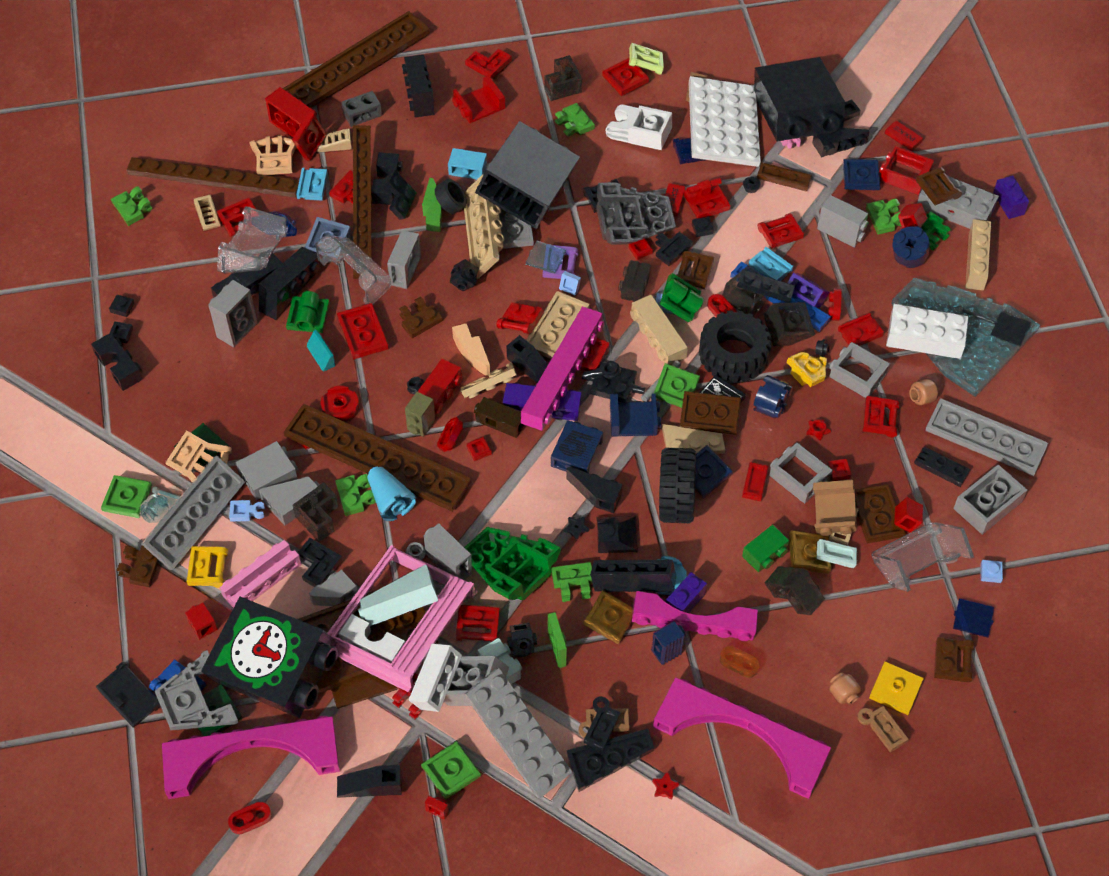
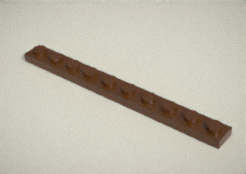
[353,125,372,279]
[127,157,299,198]

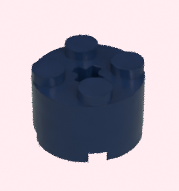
[893,226,929,268]
[753,375,793,419]

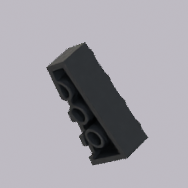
[402,54,435,118]
[258,247,320,320]

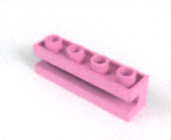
[220,540,301,608]

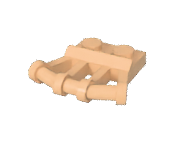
[249,135,297,175]
[166,430,232,482]

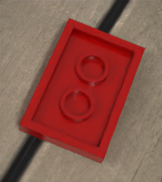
[337,303,389,360]

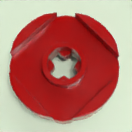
[320,386,359,421]

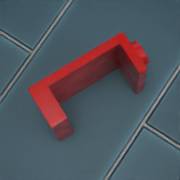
[452,75,505,123]

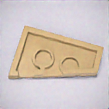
[461,362,516,398]
[662,424,725,455]

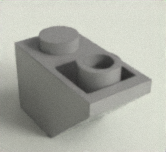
[309,570,357,606]

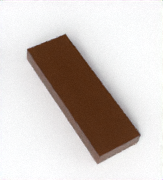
[757,162,812,192]

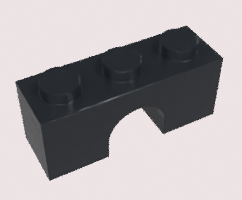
[371,152,403,205]
[91,333,142,391]

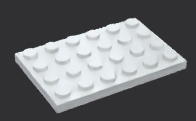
[689,76,761,167]

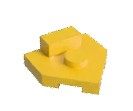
[787,352,827,387]

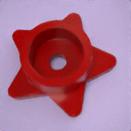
[806,419,831,441]
[652,773,680,800]

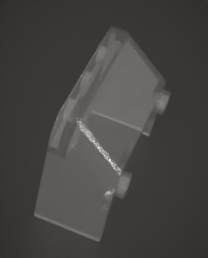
[871,522,974,592]

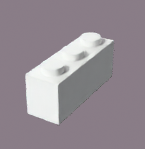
[409,644,462,712]

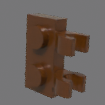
[399,296,443,338]
[117,545,159,588]

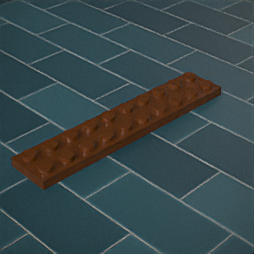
[282,11,430,108]
[284,404,471,512]

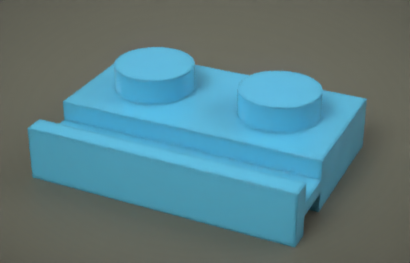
[297,168,328,201]
[748,247,793,281]

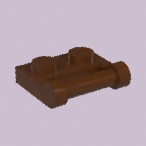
[916,167,962,205]
[676,251,714,289]
[934,637,974,682]

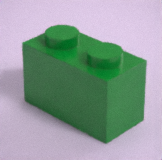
[742,525,789,573]

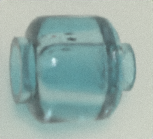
[140,494,170,523]

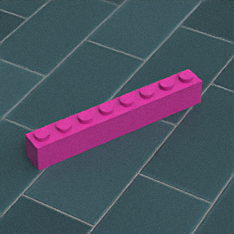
[521,306,604,431]

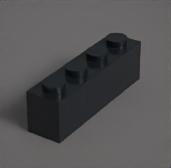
[211,251,282,298]
[590,560,677,592]

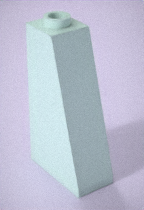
[358,565,438,626]

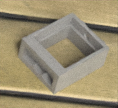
[387,230,421,289]
[829,342,890,398]
[769,443,832,504]

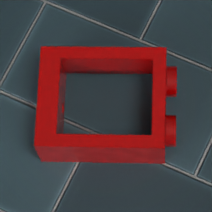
[879,146,934,195]

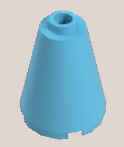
[367,467,416,521]

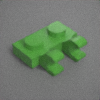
[555,103,595,136]
[111,186,152,226]
[866,199,901,235]
[335,474,376,516]
[551,562,593,602]

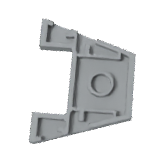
[155,650,238,730]

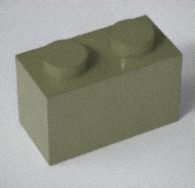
[405,392,435,437]

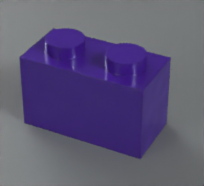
[993,176,1029,219]
[788,273,830,308]
[666,572,707,613]

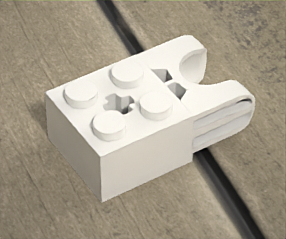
[605,105,672,150]

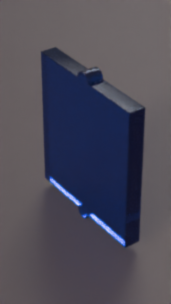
[953,598,994,638]

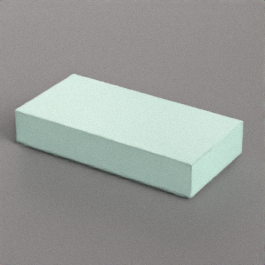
[817,539,857,568]

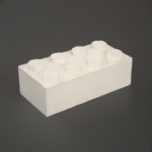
[886,304,968,359]

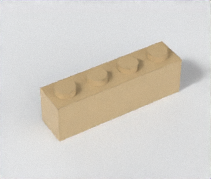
[965,219,991,291]
[630,295,688,365]

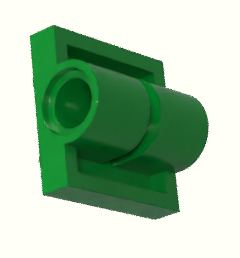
[660,273,704,323]
[286,291,330,333]

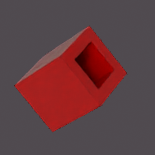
[898,203,927,229]
[894,497,923,533]
[185,602,218,640]

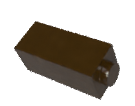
[474,397,524,438]

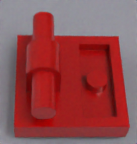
[684,178,731,218]

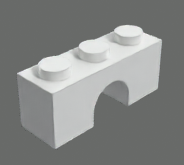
[339,614,405,663]

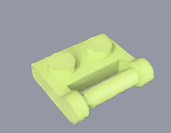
[629,43,663,75]

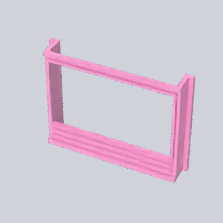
[328,545,477,693]

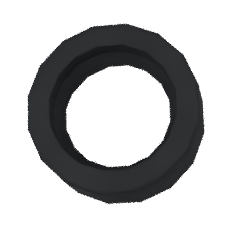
[435,178,467,214]

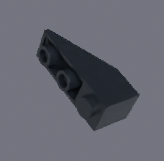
[812,128,870,157]
[506,335,548,383]
[566,467,622,513]
[337,765,402,798]

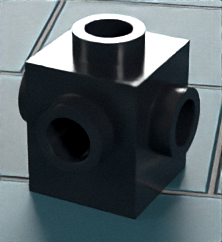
[450,259,479,291]
[507,623,537,657]

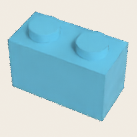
[448,148,487,180]

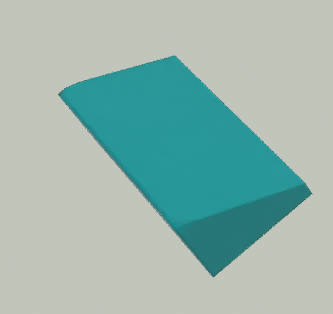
[307,330,335,371]

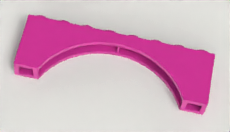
[653,677,831,799]
[162,716,340,799]

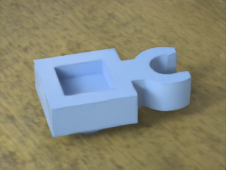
[229,500,265,522]

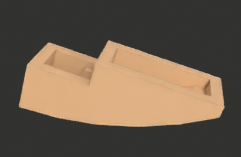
[452,324,490,376]

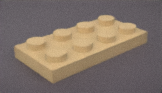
[526,291,590,359]

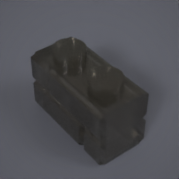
[618,260,651,302]

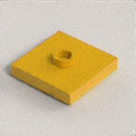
[869,662,923,715]

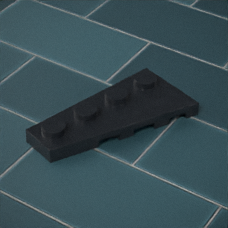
[567,729,654,792]

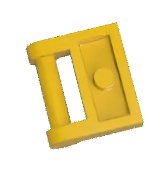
[187,546,228,588]

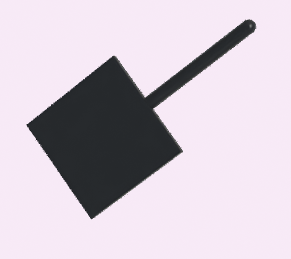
[963,309,1030,347]

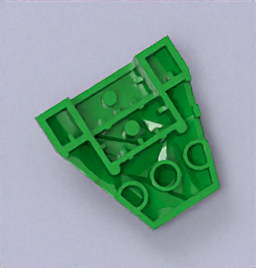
[464,527,561,600]

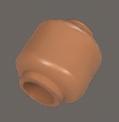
[909,379,938,405]
[829,673,861,705]

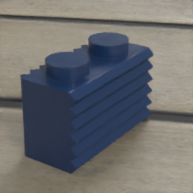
[651,621,686,665]

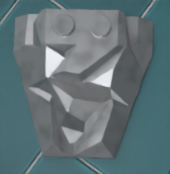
[596,183,676,245]

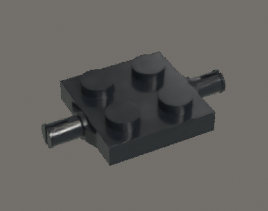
[582,362,645,403]

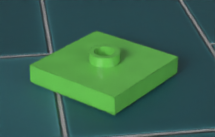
[654,363,700,408]
[101,475,152,518]
[548,612,567,668]
[421,741,481,800]

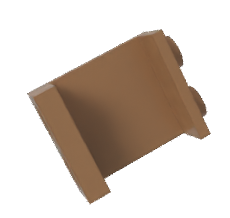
[813,480,857,536]

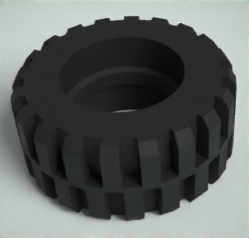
[699,311,772,383]
[659,448,696,524]

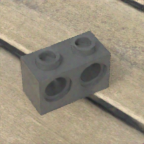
[341,91,382,127]

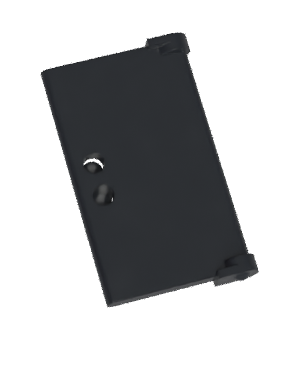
[96,662,161,728]

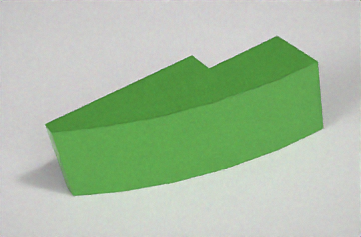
[422,178,442,232]

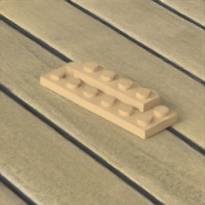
[464,174,505,279]

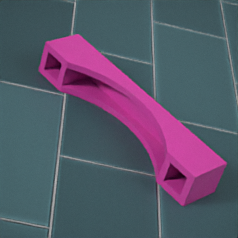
[632,591,758,641]

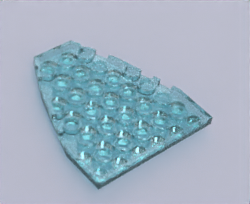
[891,278,1040,397]

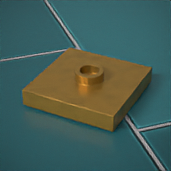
[789,530,831,574]
[583,590,633,644]

